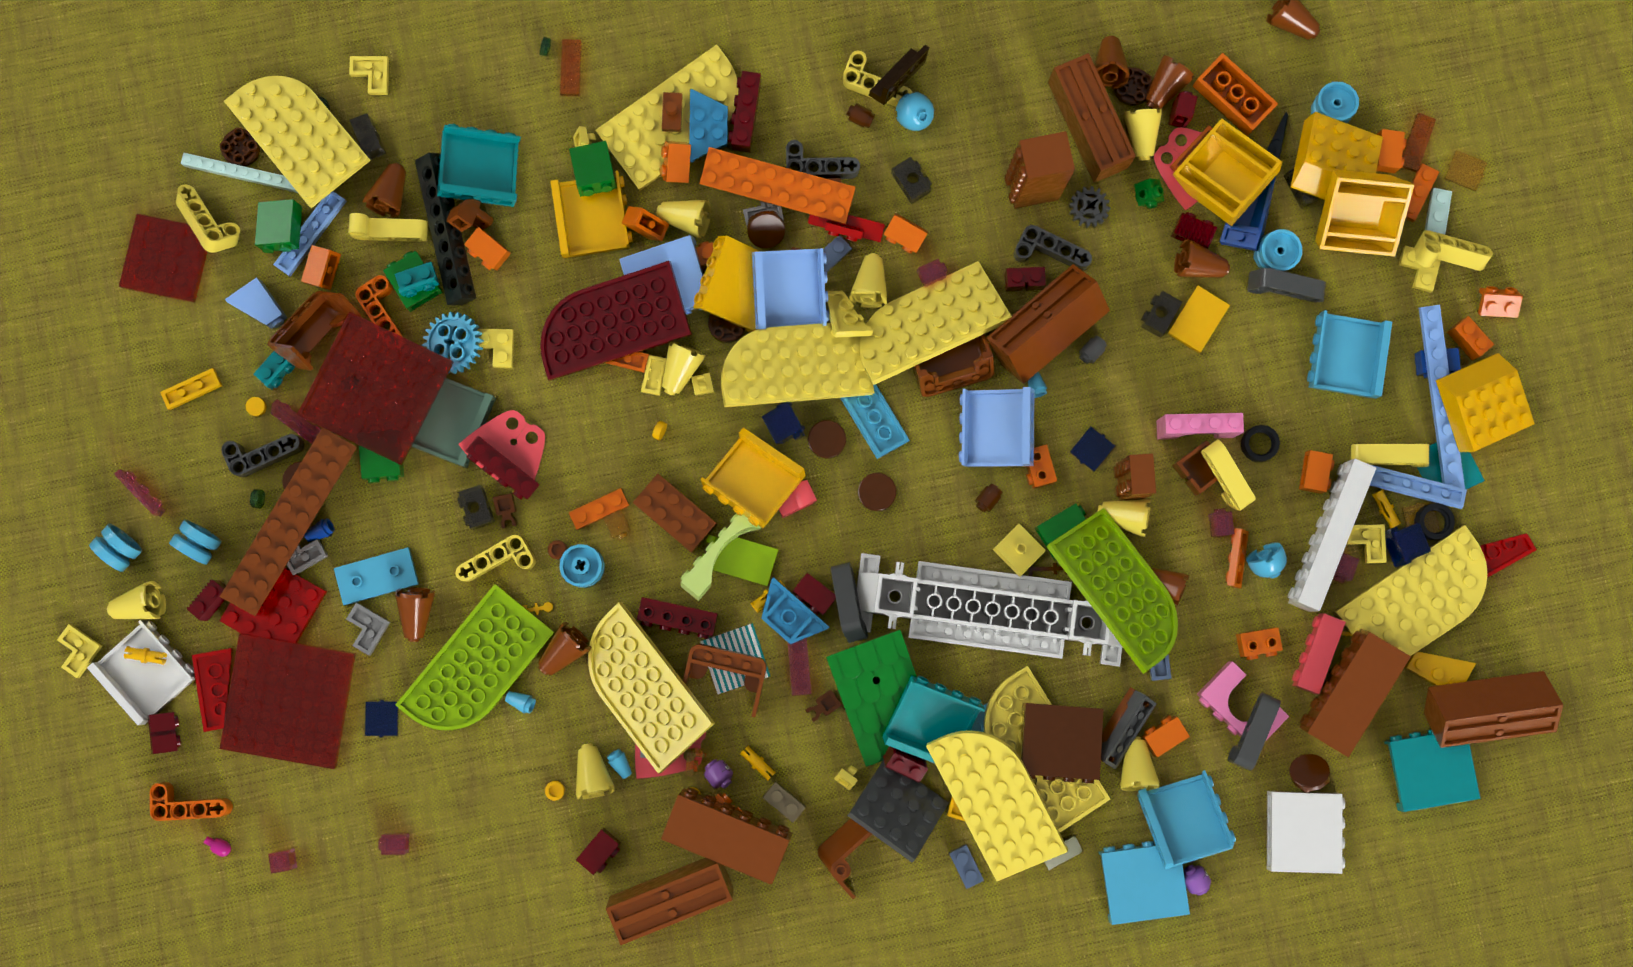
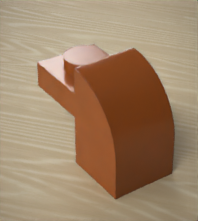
[447,199,494,232]

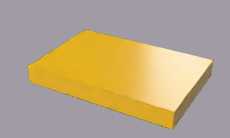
[1167,285,1230,353]

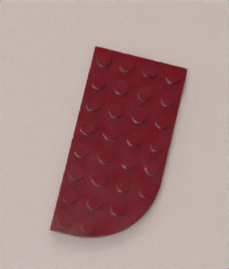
[540,261,692,381]

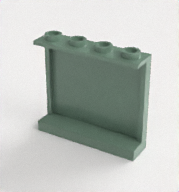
[399,371,496,468]

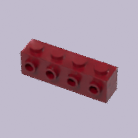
[728,71,761,153]
[465,436,540,500]
[637,597,718,639]

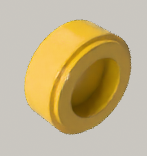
[246,397,267,417]
[652,421,667,441]
[545,781,565,801]

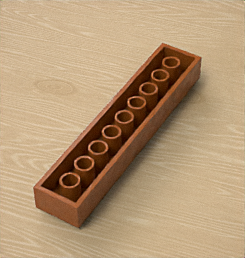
[220,427,357,616]

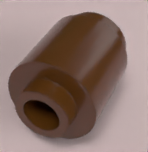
[846,103,875,128]
[975,484,1003,513]

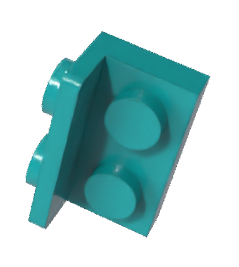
[395,262,440,298]
[253,351,295,390]

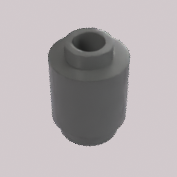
[1079,336,1107,364]

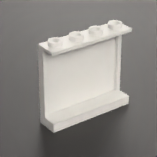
[87,620,195,725]
[1267,791,1345,874]

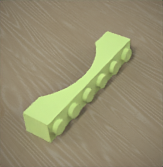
[680,513,762,601]

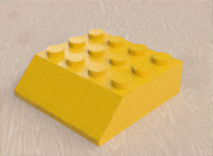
[1290,112,1383,200]
[1173,118,1282,226]
[1315,169,1414,256]
[1436,353,1535,452]

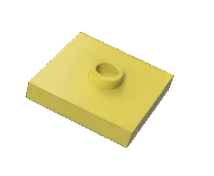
[993,524,1046,577]

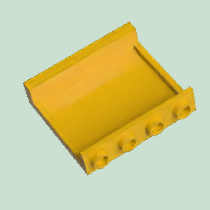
[550,170,633,258]
[693,235,759,333]
[701,427,806,528]

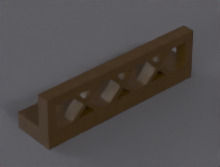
[869,45,930,105]

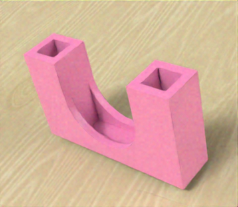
[1156,413,1244,440]
[1197,661,1289,740]

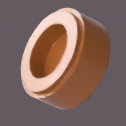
[548,540,568,560]

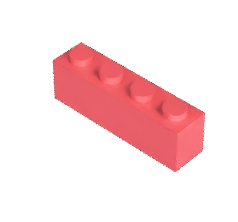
[1292,613,1346,694]

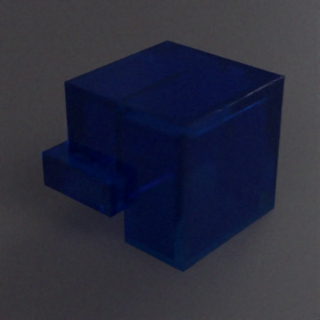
[762,402,806,444]
[1385,523,1431,568]

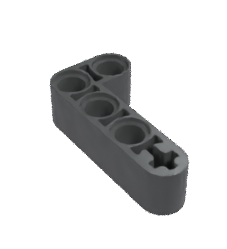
[786,140,860,179]
[1013,225,1092,271]
[1247,268,1326,302]
[221,434,305,477]
[831,562,868,643]
[1228,692,1281,771]

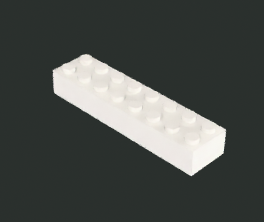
[1288,459,1377,612]

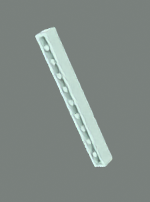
[181,153,298,193]

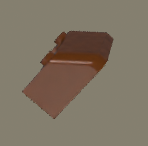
[267,291,362,370]
[683,644,767,717]
[818,818,872,899]

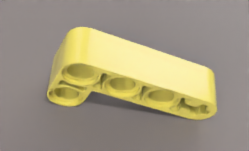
[843,50,913,107]
[176,184,240,253]
[348,213,428,242]
[1414,230,1493,271]
[1201,439,1256,511]
[1351,444,1429,467]
[455,535,536,582]

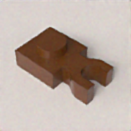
[493,493,517,528]
[805,689,842,722]

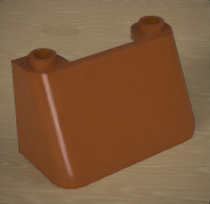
[913,334,994,397]

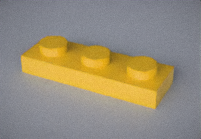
[160,368,222,410]

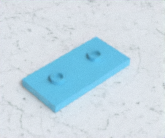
[840,384,910,459]
[334,547,419,606]

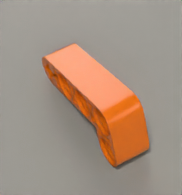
[355,275,408,353]
[150,782,233,821]

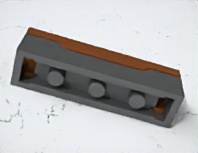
[1101,687,1157,769]

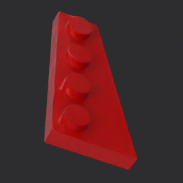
[1480,533,1537,578]
[192,648,233,732]

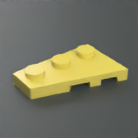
[826,290,873,337]

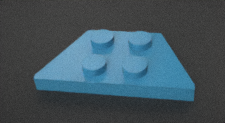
[689,89,728,162]
[761,577,829,644]

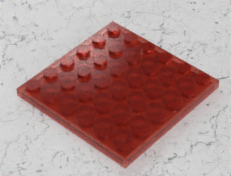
[297,312,454,465]
[219,633,356,769]

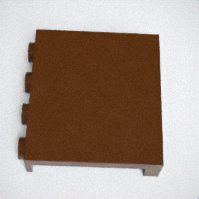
[1021,703,1104,784]

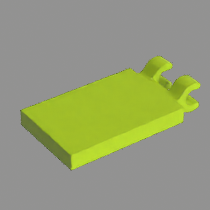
[702,535,778,586]

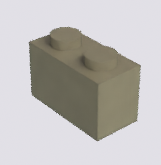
[763,781,806,823]

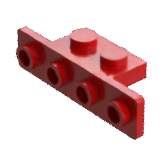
[808,214,885,242]

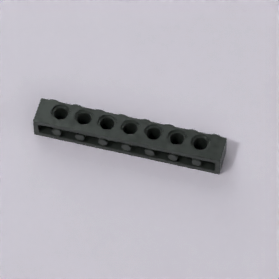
[415,152,476,305]

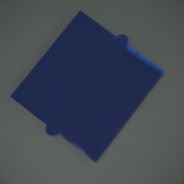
[1070,426,1115,472]
[365,700,398,738]

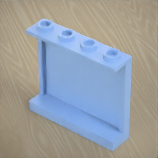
[619,235,703,315]
[752,248,829,329]
[959,387,1035,467]

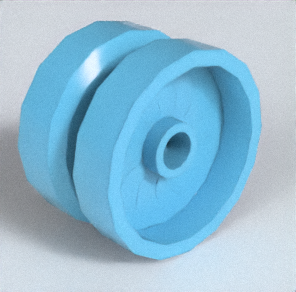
[1311,81,1359,124]
[1253,229,1302,271]
[169,519,222,565]
[89,523,142,572]
[559,544,605,588]

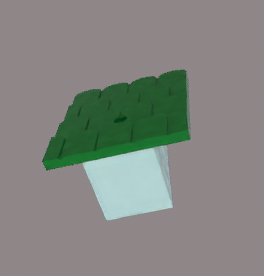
[826,630,917,767]

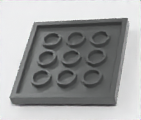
[847,760,949,862]

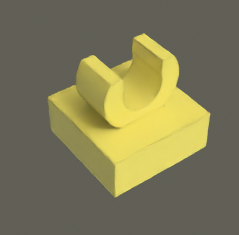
[573,126,596,147]
[691,373,714,396]
[834,765,858,790]

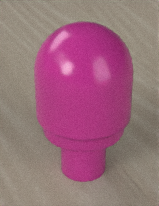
[204,836,231,857]

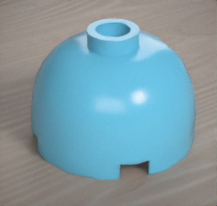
[896,92,934,131]
[1246,543,1287,579]

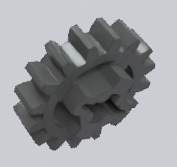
[1069,186,1111,228]

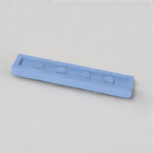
[273,191,347,277]
[1370,465,1467,509]

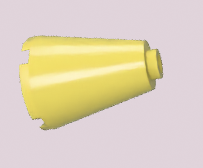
[1124,109,1162,161]
[656,200,711,238]
[849,253,887,309]
[662,341,706,396]
[1097,499,1151,537]
[107,581,166,619]
[1120,736,1160,791]
[576,743,615,799]

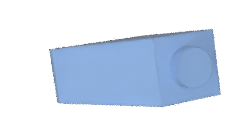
[225,277,287,328]

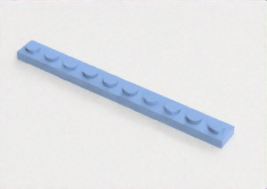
[1418,305,1465,489]

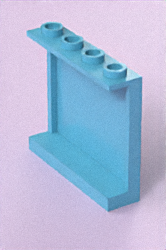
[1307,310,1392,399]
[1137,770,1236,869]
[1098,841,1190,925]

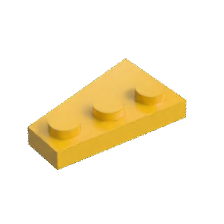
[1405,652,1476,685]

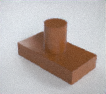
[662,92,683,132]

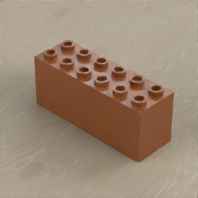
[1048,53,1136,183]
[1005,131,1075,209]
[986,264,1110,384]
[1300,628,1411,758]
[1424,671,1563,748]
[661,787,793,885]
[606,858,734,945]

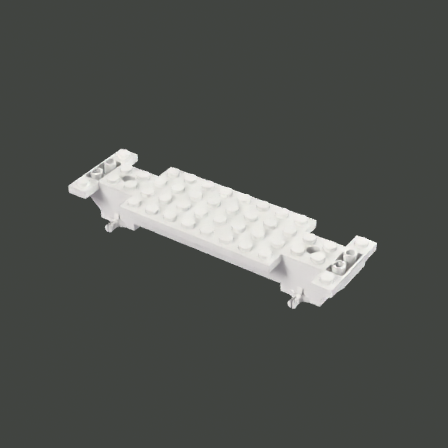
[857,553,1122,667]

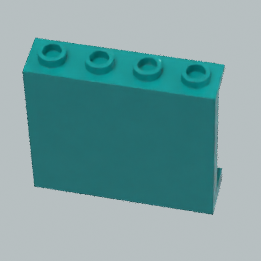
[437,124,521,207]
[882,675,985,763]
[1384,729,1481,812]

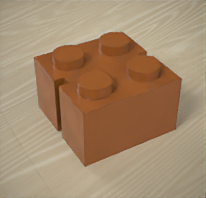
[1172,440,1218,496]

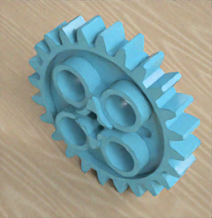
[422,312,484,374]

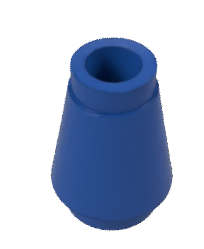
[304,518,335,542]

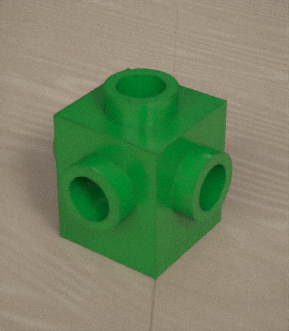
[1134,178,1164,209]

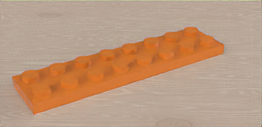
[699,147,856,224]

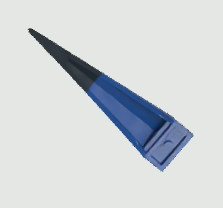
[1219,112,1288,251]

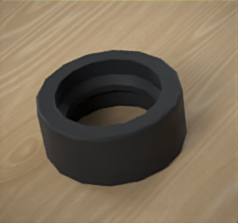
[1241,425,1280,462]
[1414,503,1455,540]

